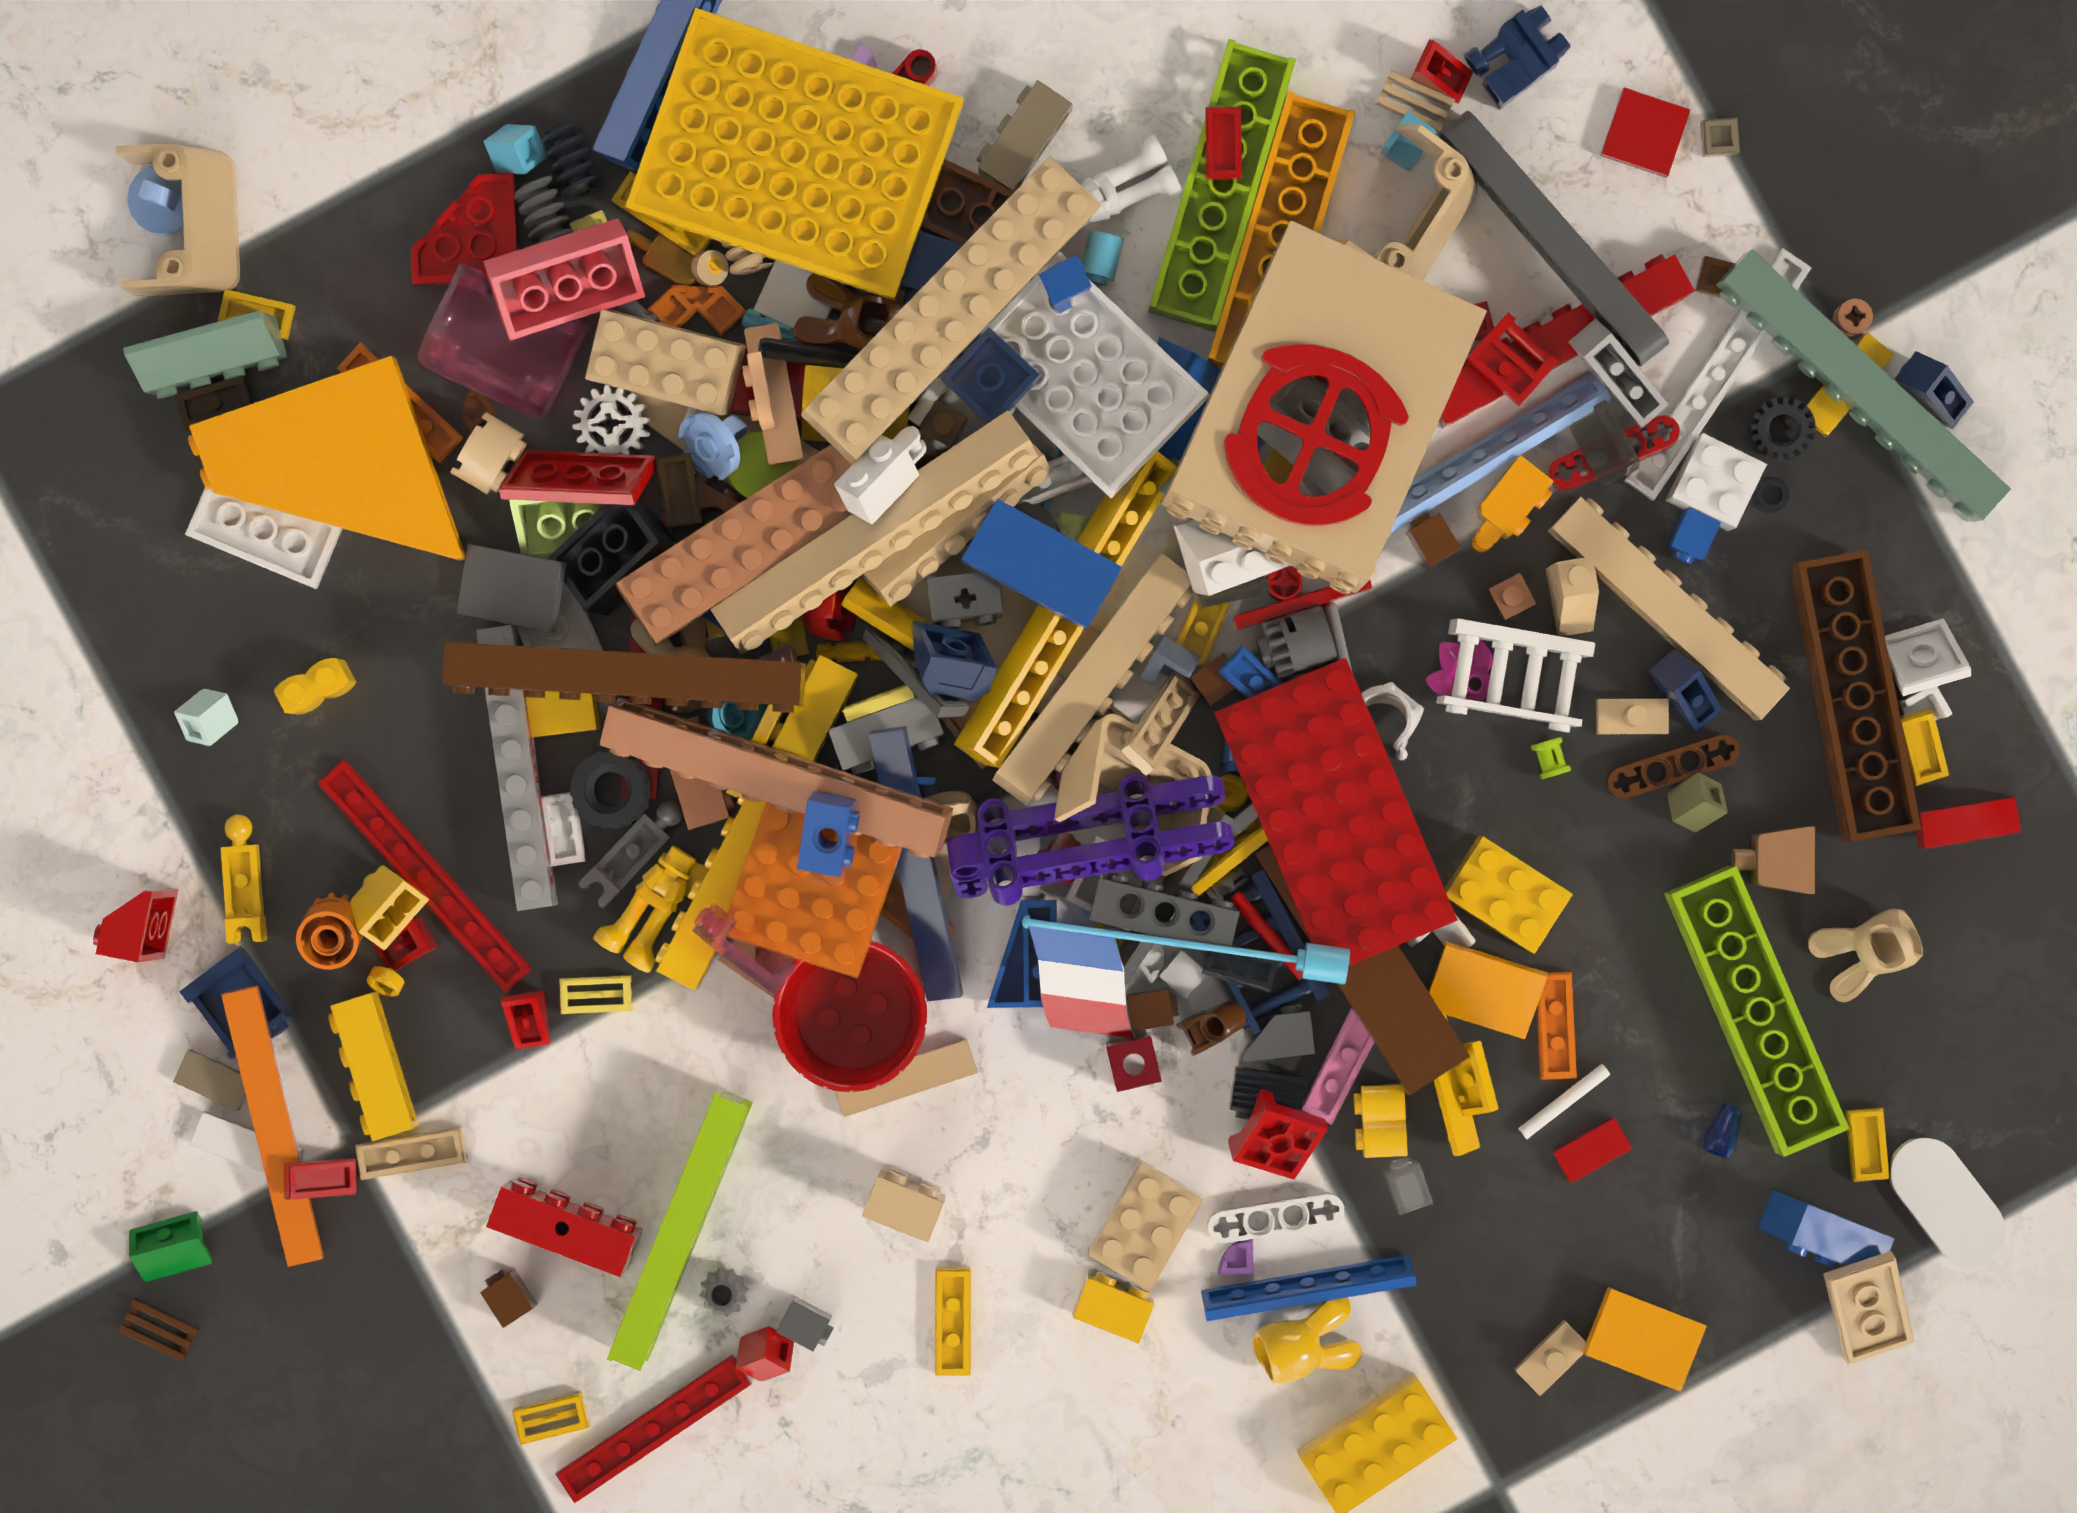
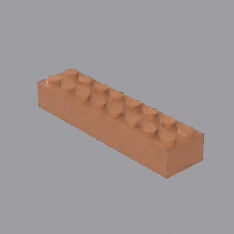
[616,445,853,646]

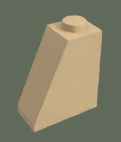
[1545,556,1599,637]

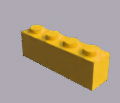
[328,992,419,1142]

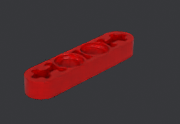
[1548,415,1680,491]

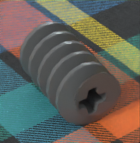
[514,175,574,244]

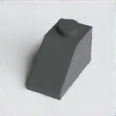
[1242,1004,1315,1062]

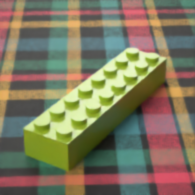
[1664,866,1849,1157]

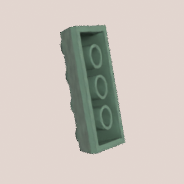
[123,310,288,399]

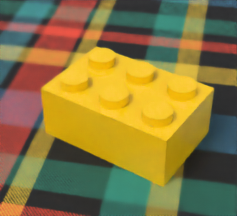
[1444,836,1573,954]

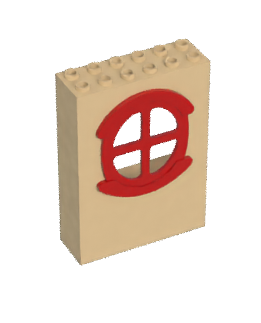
[1161,220,1487,594]

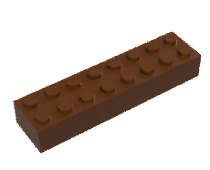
[1789,549,1921,842]

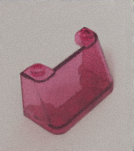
[418,264,590,419]

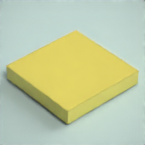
[843,684,915,722]

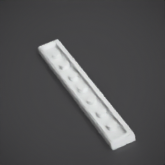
[1624,248,1812,501]

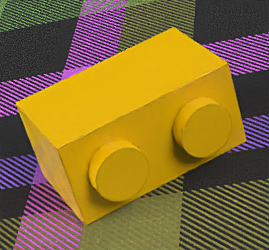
[1072,1272,1154,1344]

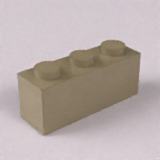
[976,80,1073,192]

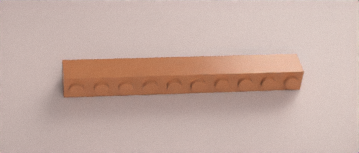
[599,697,954,858]

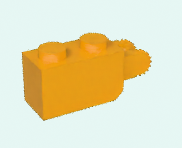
[1471,455,1554,553]

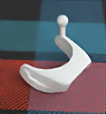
[1362,682,1424,760]

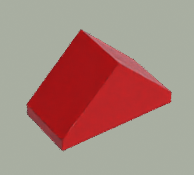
[1410,39,1473,104]
[373,917,438,971]
[501,990,550,1049]

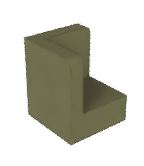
[1667,772,1728,832]

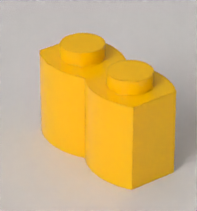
[274,658,356,715]
[1353,1084,1407,1158]

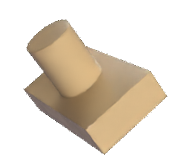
[1596,699,1669,735]
[1514,1320,1586,1396]

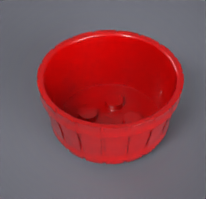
[772,940,927,1092]

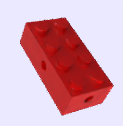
[486,1177,643,1277]

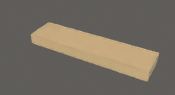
[1121,671,1200,776]
[835,1039,978,1117]

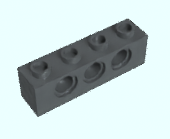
[1089,873,1240,947]

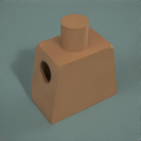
[1731,827,1815,894]

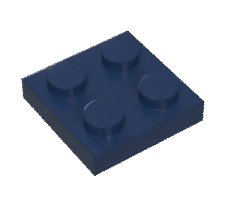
[940,327,1042,424]

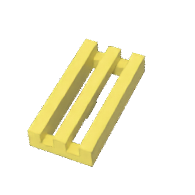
[559,975,633,1014]

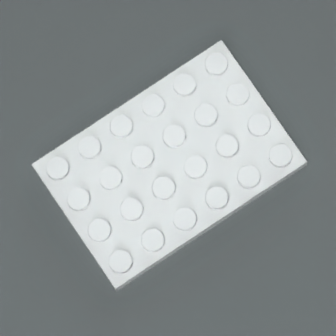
[961,251,1210,498]

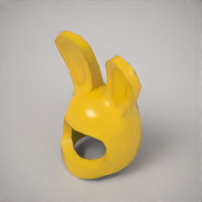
[1252,1298,1362,1384]

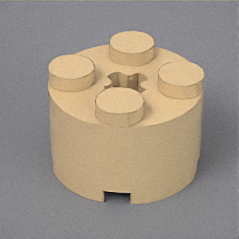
[450,412,527,495]

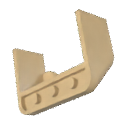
[1331,124,1478,281]
[116,144,240,296]
[1054,714,1212,876]

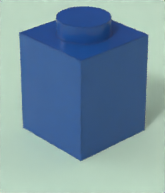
[1665,507,1721,565]

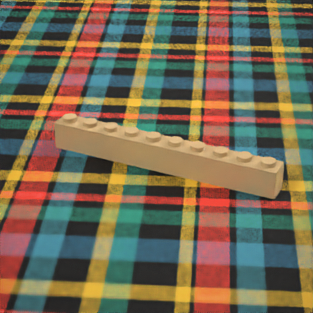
[710,410,1038,655]

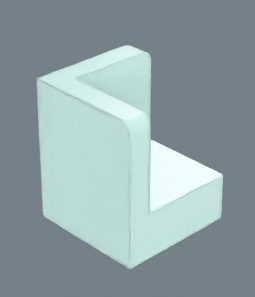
[174,689,238,746]

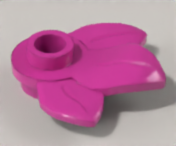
[1426,639,1492,701]

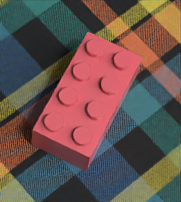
[483,218,645,341]

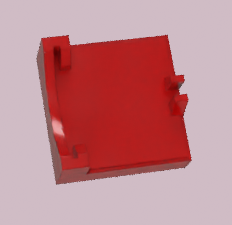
[1228,1089,1328,1180]

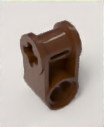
[1176,1001,1246,1056]

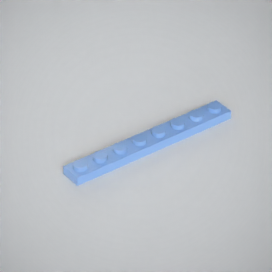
[1390,372,1612,534]

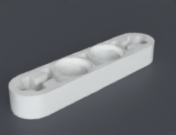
[1207,1193,1344,1243]

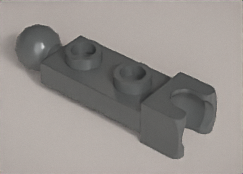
[578,799,684,908]

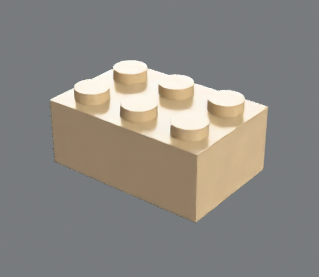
[1088,1160,1204,1292]

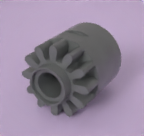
[1256,605,1338,680]

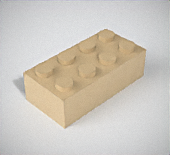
[585,310,746,415]

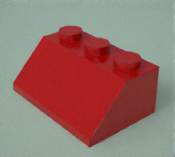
[93,888,178,963]

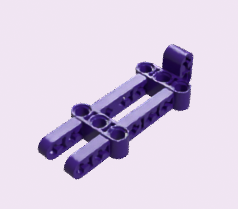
[947,774,1234,906]

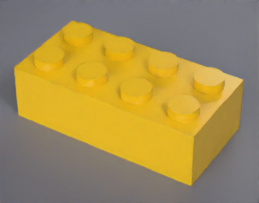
[1297,1373,1458,1513]

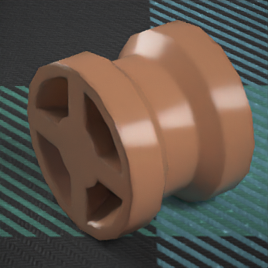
[1832,299,1873,337]

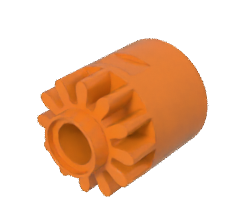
[296,892,363,970]

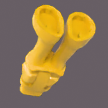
[593,846,696,972]

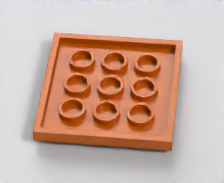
[721,802,903,979]

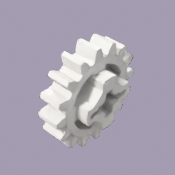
[573,385,651,455]

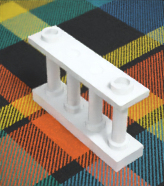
[1436,619,1595,733]

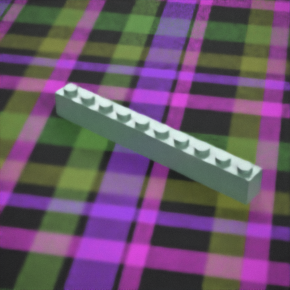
[1716,249,2011,522]

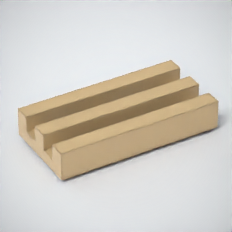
[1376,70,1455,134]

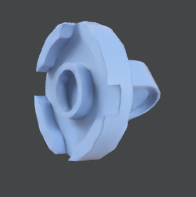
[127,166,183,236]
[678,411,749,480]

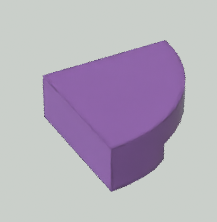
[1218,1239,1254,1275]

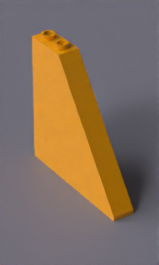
[188,356,466,561]

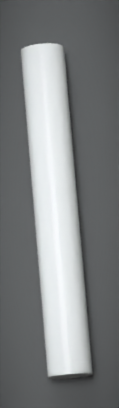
[1518,1064,1610,1139]

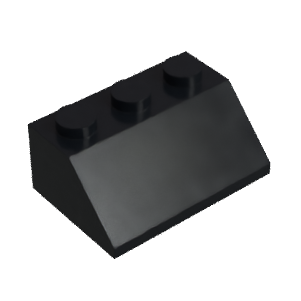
[548,500,677,615]

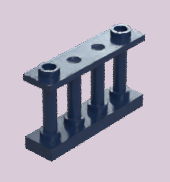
[1189,869,1330,1034]

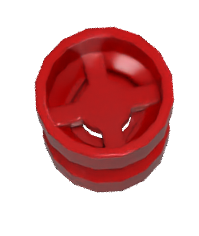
[1265,566,1303,602]

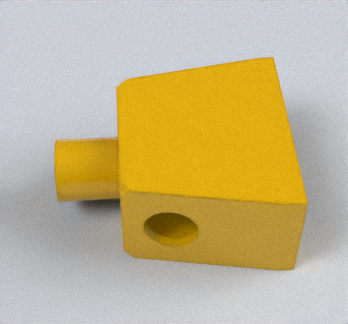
[350,865,429,950]

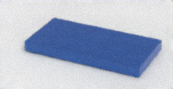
[962,498,1122,631]

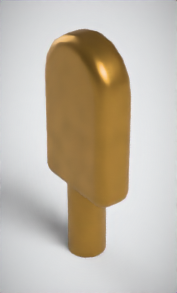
[626,228,696,286]

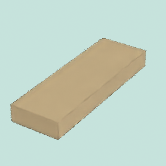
[355,1127,467,1180]

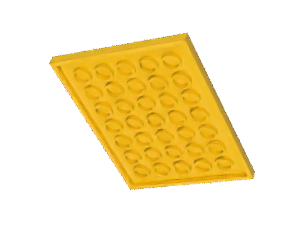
[625,8,964,300]

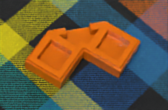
[647,285,746,337]

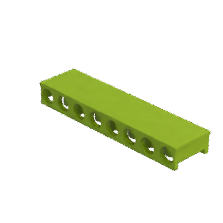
[1148,39,1296,332]
[607,1087,753,1371]

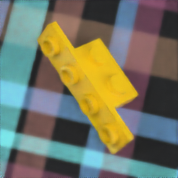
[1434,1014,1499,1156]

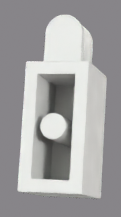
[834,426,927,524]

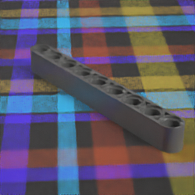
[1439,111,1669,367]

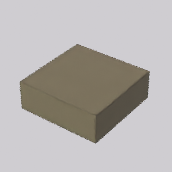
[1700,118,1740,157]

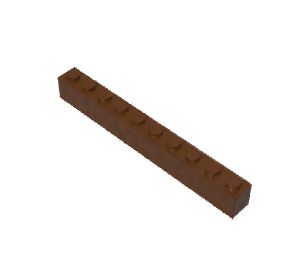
[442,642,806,713]

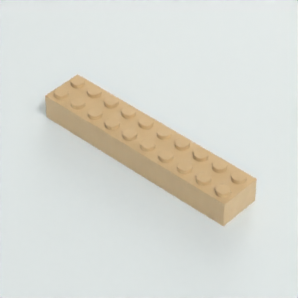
[801,156,1101,465]

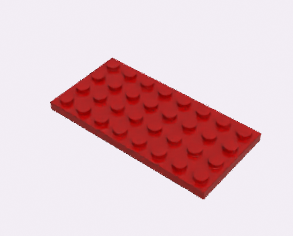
[1214,658,1458,966]

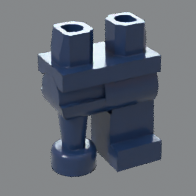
[1463,5,1571,110]

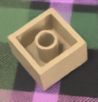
[862,1167,946,1243]

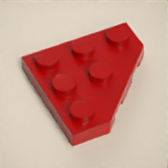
[411,173,519,285]

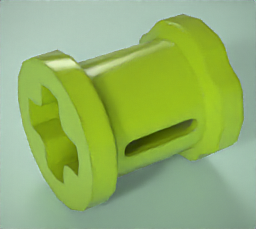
[1531,737,1571,779]

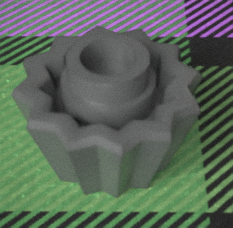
[699,1267,749,1317]

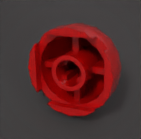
[800,580,857,641]

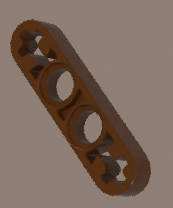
[1605,734,1740,799]

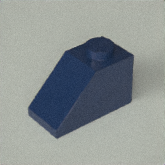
[1894,351,1974,429]
[1648,649,1723,732]

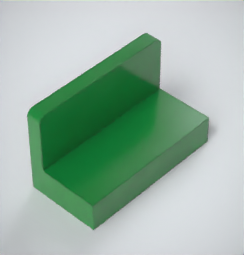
[129,1211,212,1282]

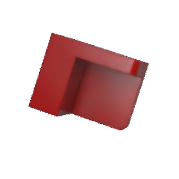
[735,1326,794,1381]

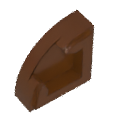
[463,383,499,433]

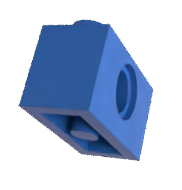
[797,791,860,877]

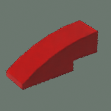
[1916,797,2021,848]

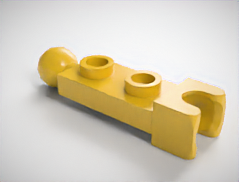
[221,814,267,944]

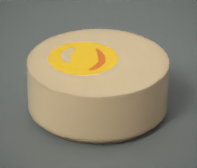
[691,250,728,286]

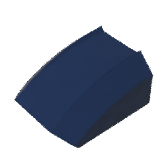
[913,621,998,703]

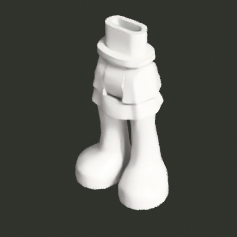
[1081,133,1183,227]

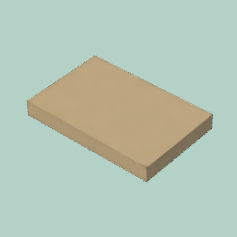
[1823,1251,1914,1365]

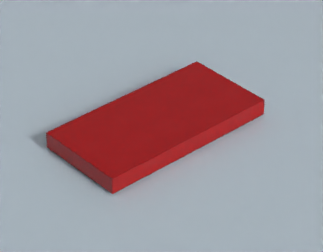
[499,450,657,505]

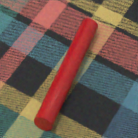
[1229,891,1302,981]

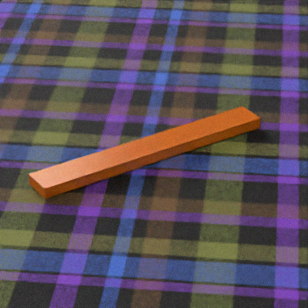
[221,985,324,1267]

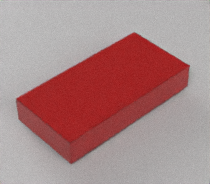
[1205,107,1242,180]
[1552,1117,1632,1183]
[283,1158,356,1200]

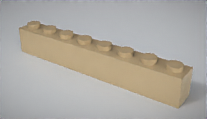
[1548,497,1790,721]
[992,553,1194,806]

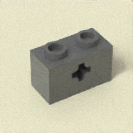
[927,572,1003,629]

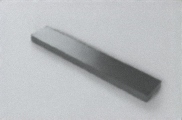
[1119,808,1235,987]

